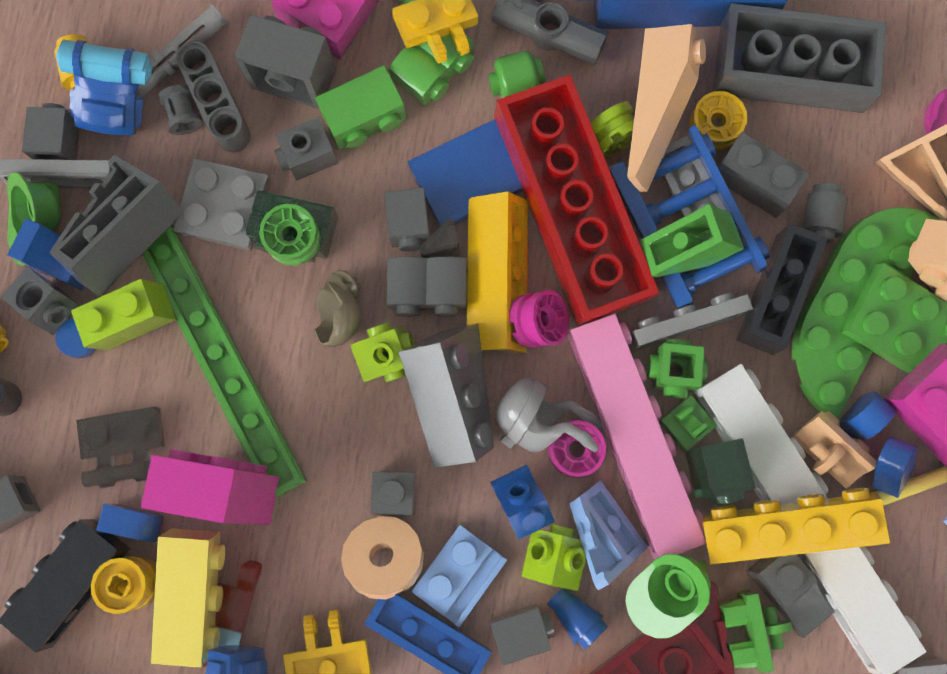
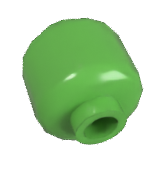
[488,51,546,98]

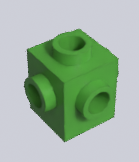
[647,339,708,398]

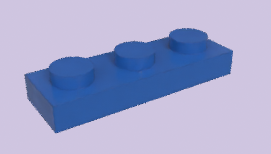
[364,593,492,674]

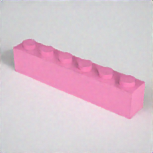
[567,314,707,560]

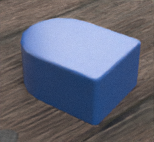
[839,392,896,440]
[872,437,918,498]
[96,504,163,542]

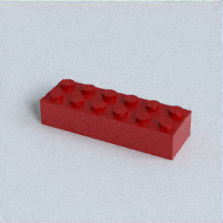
[494,74,659,327]

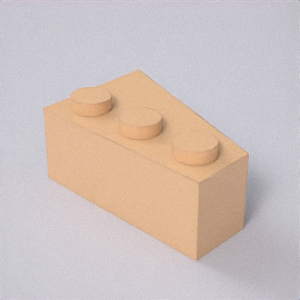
[875,124,947,221]

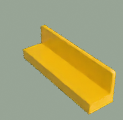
[467,192,528,354]

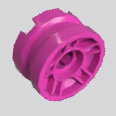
[509,290,569,348]
[548,420,606,478]

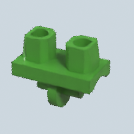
[719,590,793,673]

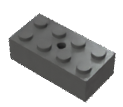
[714,3,886,113]

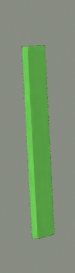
[142,224,307,499]

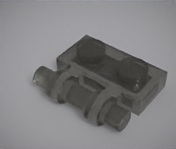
[76,406,165,488]

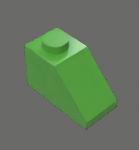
[640,204,744,277]

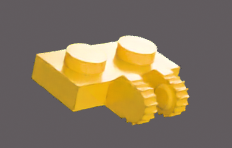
[392,0,479,63]
[283,610,372,674]

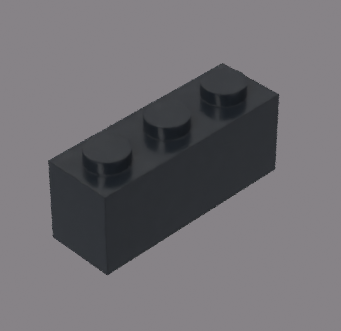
[736,223,828,355]
[0,519,131,653]

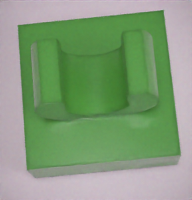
[659,395,717,452]

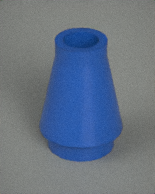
[547,588,608,650]

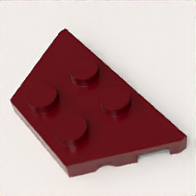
[590,581,735,674]

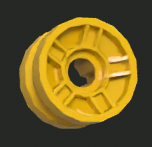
[688,91,747,152]

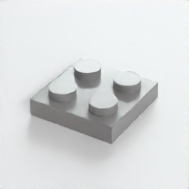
[173,158,271,251]

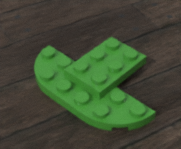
[791,207,947,419]

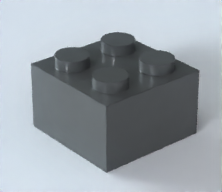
[234,14,336,109]

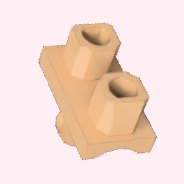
[792,411,877,489]

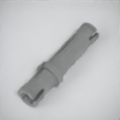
[138,4,228,97]

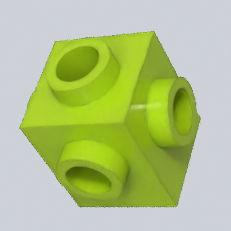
[350,322,416,382]
[521,524,586,591]

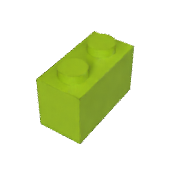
[71,279,176,350]

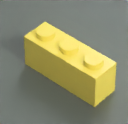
[151,528,225,667]

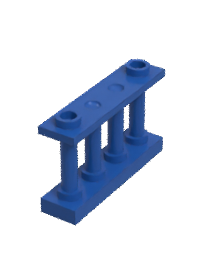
[609,125,770,310]

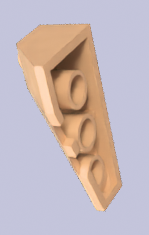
[627,24,706,192]

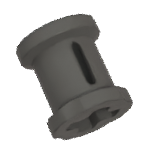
[157,84,202,135]

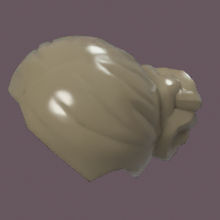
[314,270,362,347]

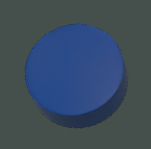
[55,318,96,359]

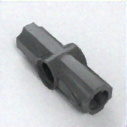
[492,0,609,65]

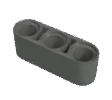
[176,41,251,153]

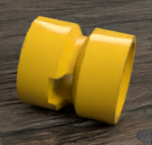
[91,555,157,614]

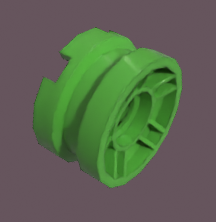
[259,204,321,266]

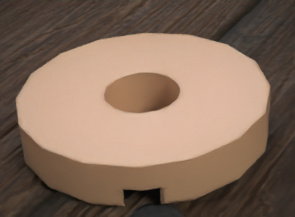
[341,516,424,599]

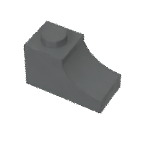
[746,554,835,638]

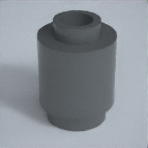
[803,183,848,243]

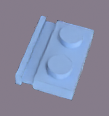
[412,525,507,627]

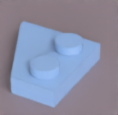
[569,480,648,590]

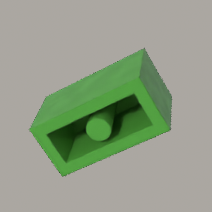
[314,65,407,150]

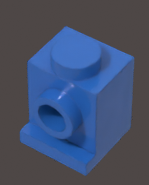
[490,464,555,540]

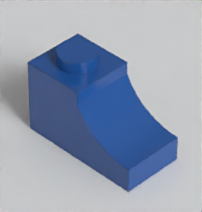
[7,219,84,291]

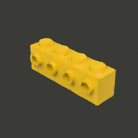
[703,488,890,565]

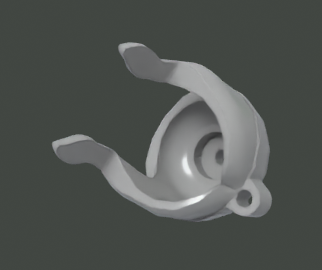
[496,378,603,453]

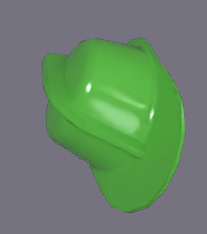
[7,172,61,266]
[625,554,711,639]

